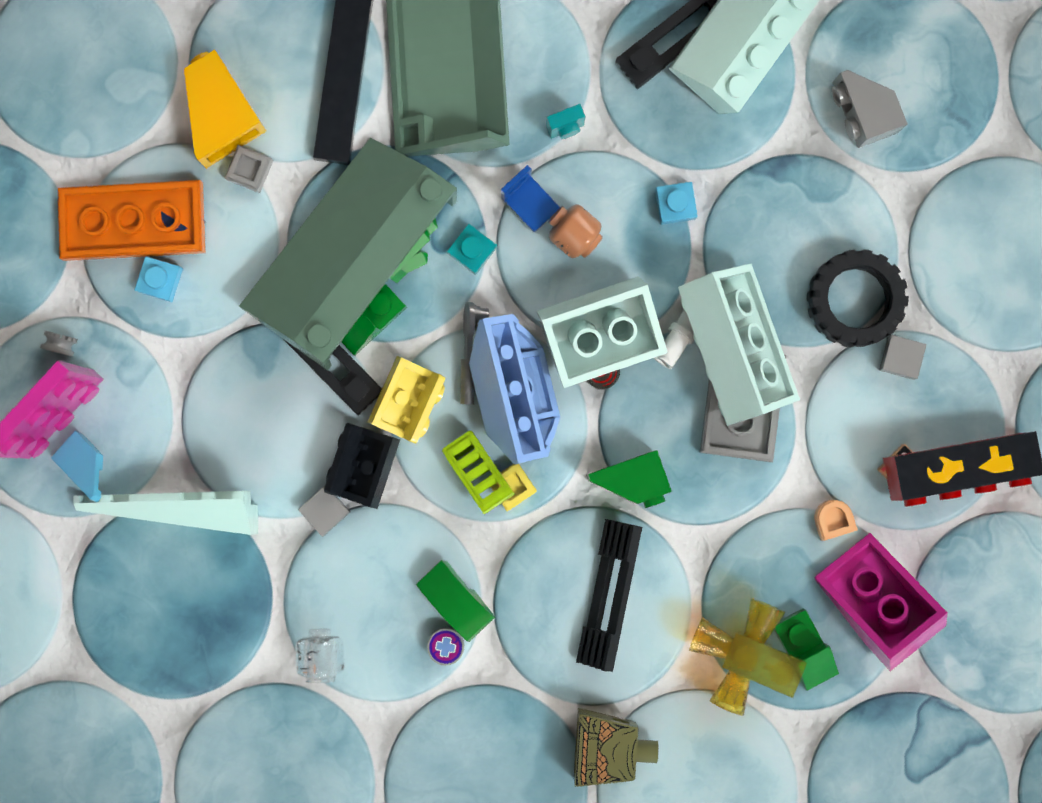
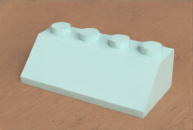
[668,0,819,114]
[678,264,800,426]

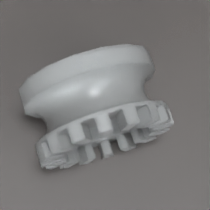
[40,331,78,357]

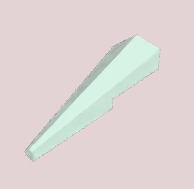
[73,491,258,535]

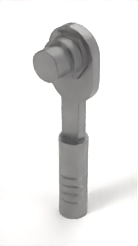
[460,302,489,405]

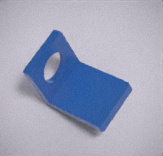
[501,165,560,232]

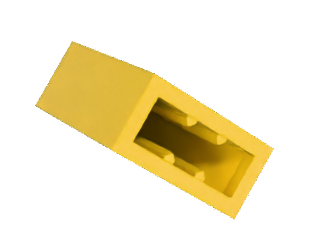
[184,49,267,169]

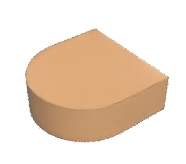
[814,500,858,541]

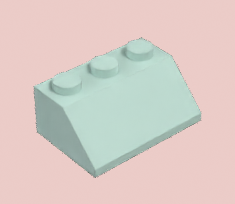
[537,276,668,388]

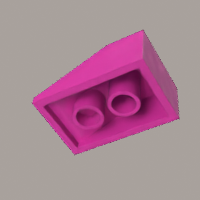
[814,533,948,671]

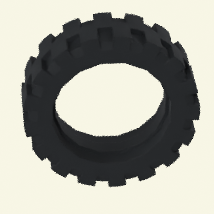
[806,249,909,347]

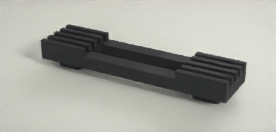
[615,0,718,90]
[282,338,382,416]
[576,519,643,672]

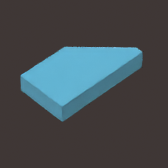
[51,431,103,502]

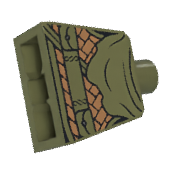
[573,708,659,787]

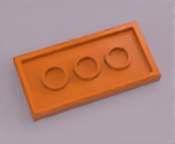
[58,180,206,261]

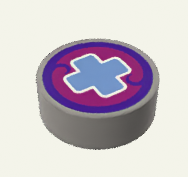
[427,627,464,665]

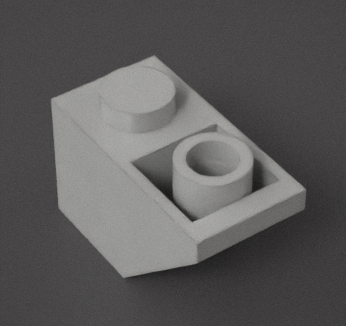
[832,70,908,148]

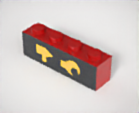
[883,431,1042,507]

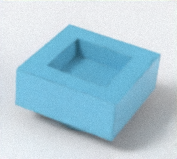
[655,182,698,225]
[135,256,183,302]

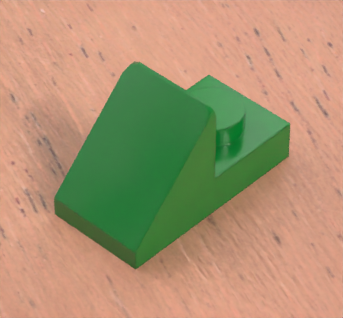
[341,284,407,356]
[771,608,839,691]

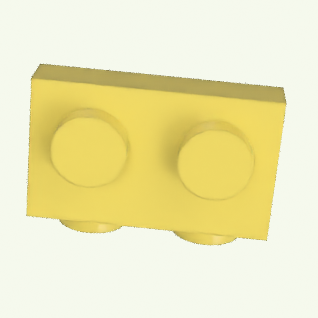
[367,356,446,444]

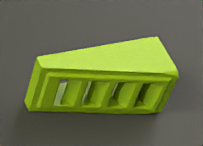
[442,430,515,515]

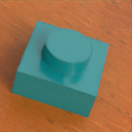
[546,104,586,139]
[447,224,498,275]

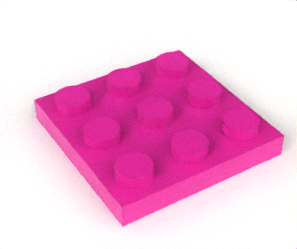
[0,361,104,459]

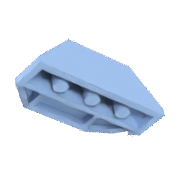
[469,314,560,465]

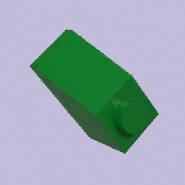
[586,450,672,508]

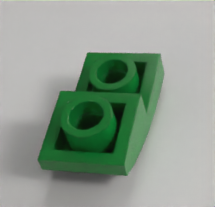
[416,560,496,642]

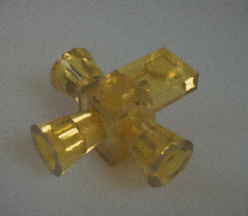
[689,598,807,716]

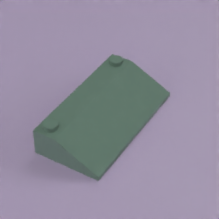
[386,0,510,157]
[239,138,457,371]

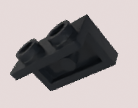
[324,423,400,509]

